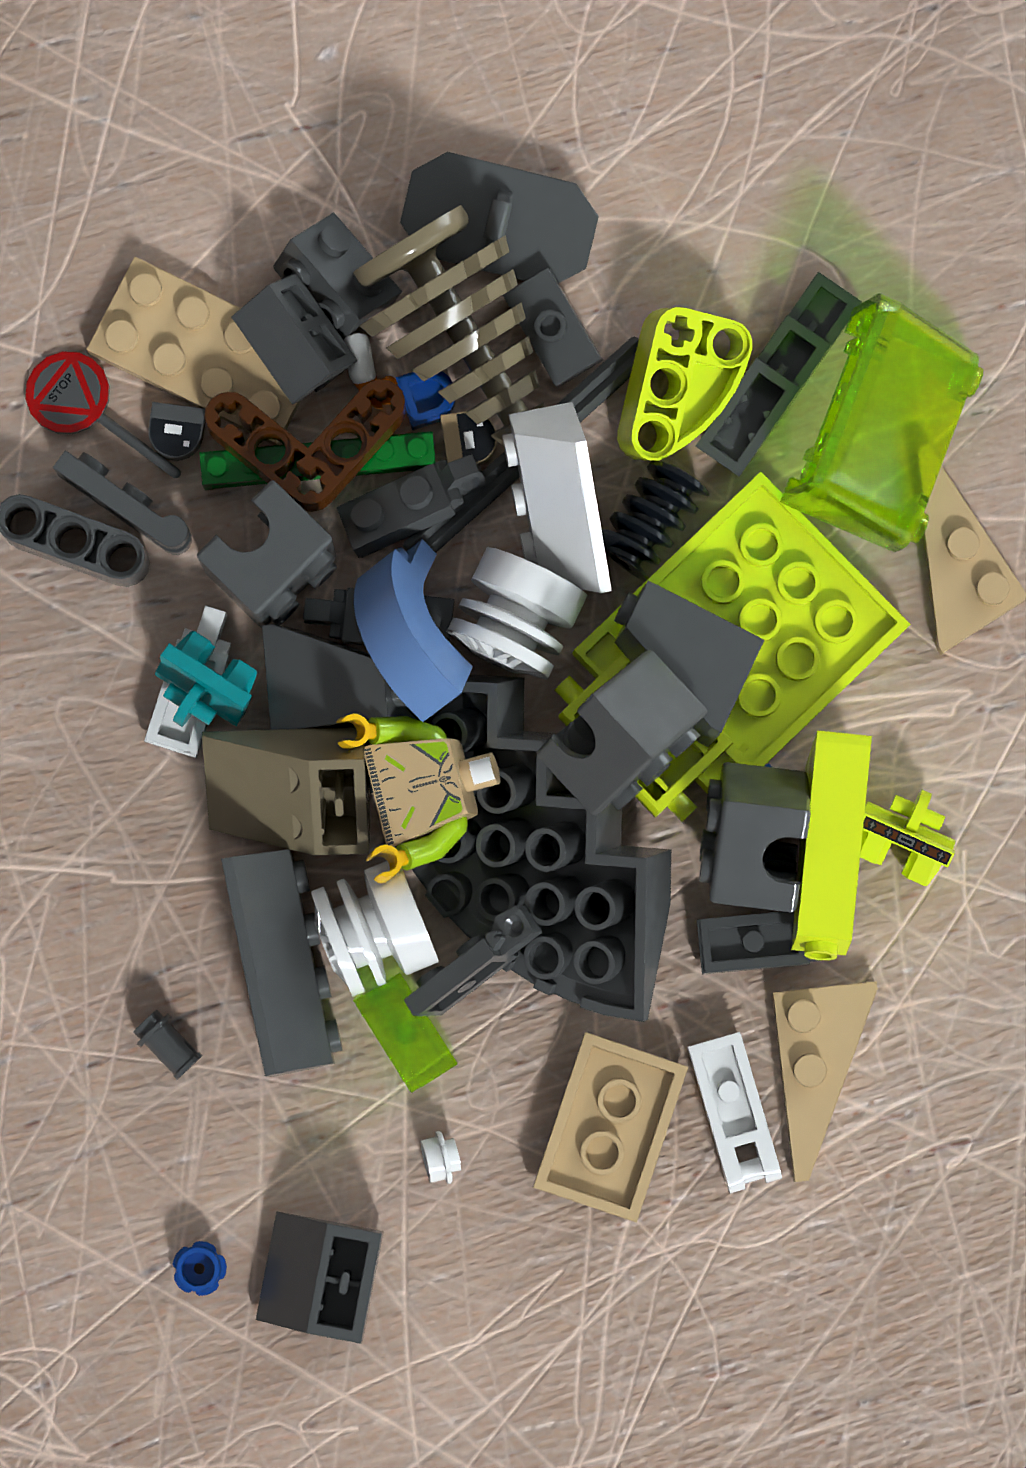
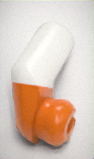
[343,333,397,409]

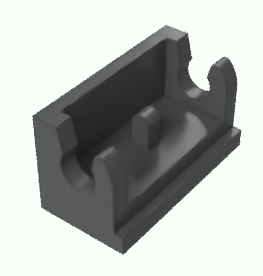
[231,273,357,405]

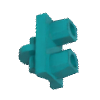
[154,631,258,727]

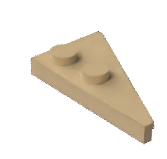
[914,442,1026,655]
[772,981,878,1182]

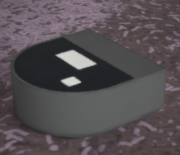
[148,402,206,461]

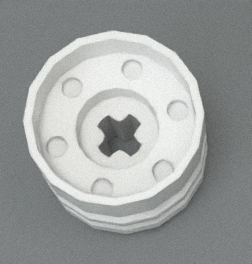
[446,547,587,680]
[311,861,439,997]

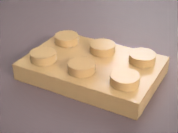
[533,1032,688,1223]

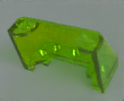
[780,293,984,552]

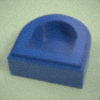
[395,371,456,431]

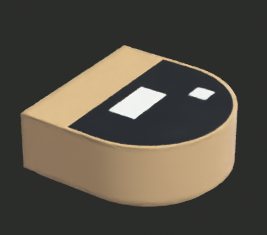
[440,412,497,465]

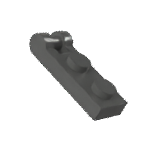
[53,450,192,555]

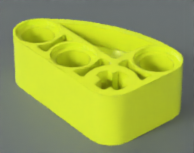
[617,307,752,461]

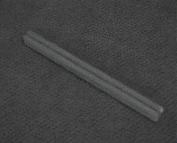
[403,336,639,553]

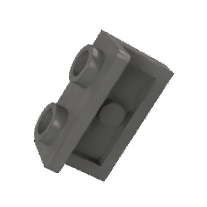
[273,212,402,340]

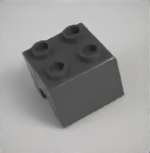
[197,480,337,628]
[537,650,707,815]
[699,762,811,912]

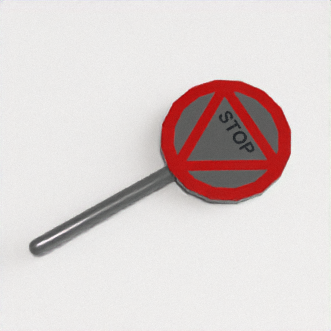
[25,351,181,478]

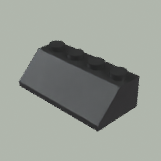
[221,849,343,1077]

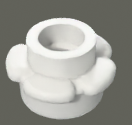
[420,1131,461,1184]

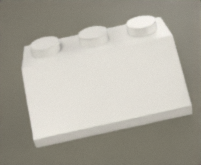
[502,402,612,593]

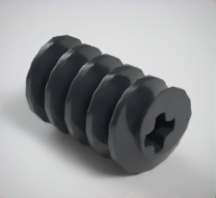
[601,460,710,581]

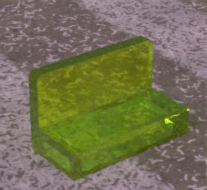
[353,973,458,1093]

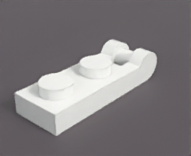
[687,1032,782,1194]

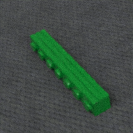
[199,431,435,490]

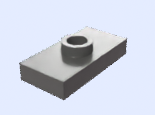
[503,268,603,387]

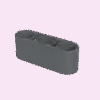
[0,494,150,587]

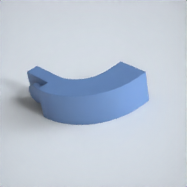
[354,539,473,722]

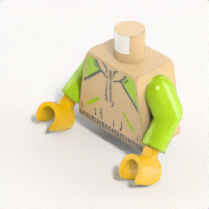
[336,714,500,883]

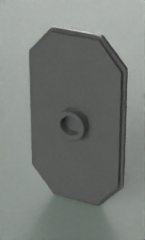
[400,152,599,283]

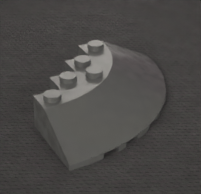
[366,675,672,1022]

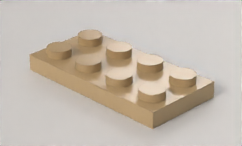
[86,256,301,445]

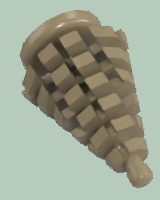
[353,205,545,447]

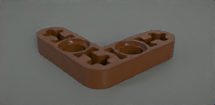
[205,379,406,512]

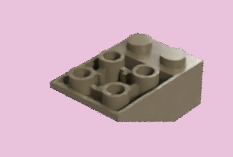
[202,727,370,855]

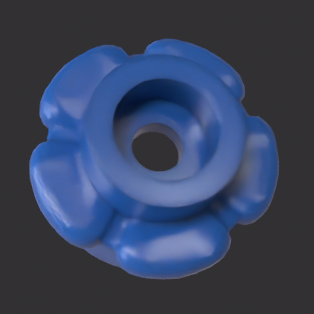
[173,1241,227,1296]

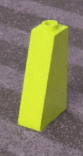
[791,730,872,961]

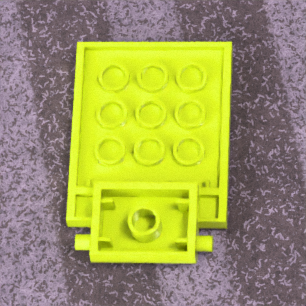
[554,472,911,822]

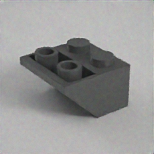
[256,1211,384,1344]

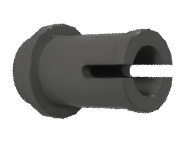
[133,1010,203,1080]

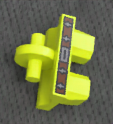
[860,789,956,886]

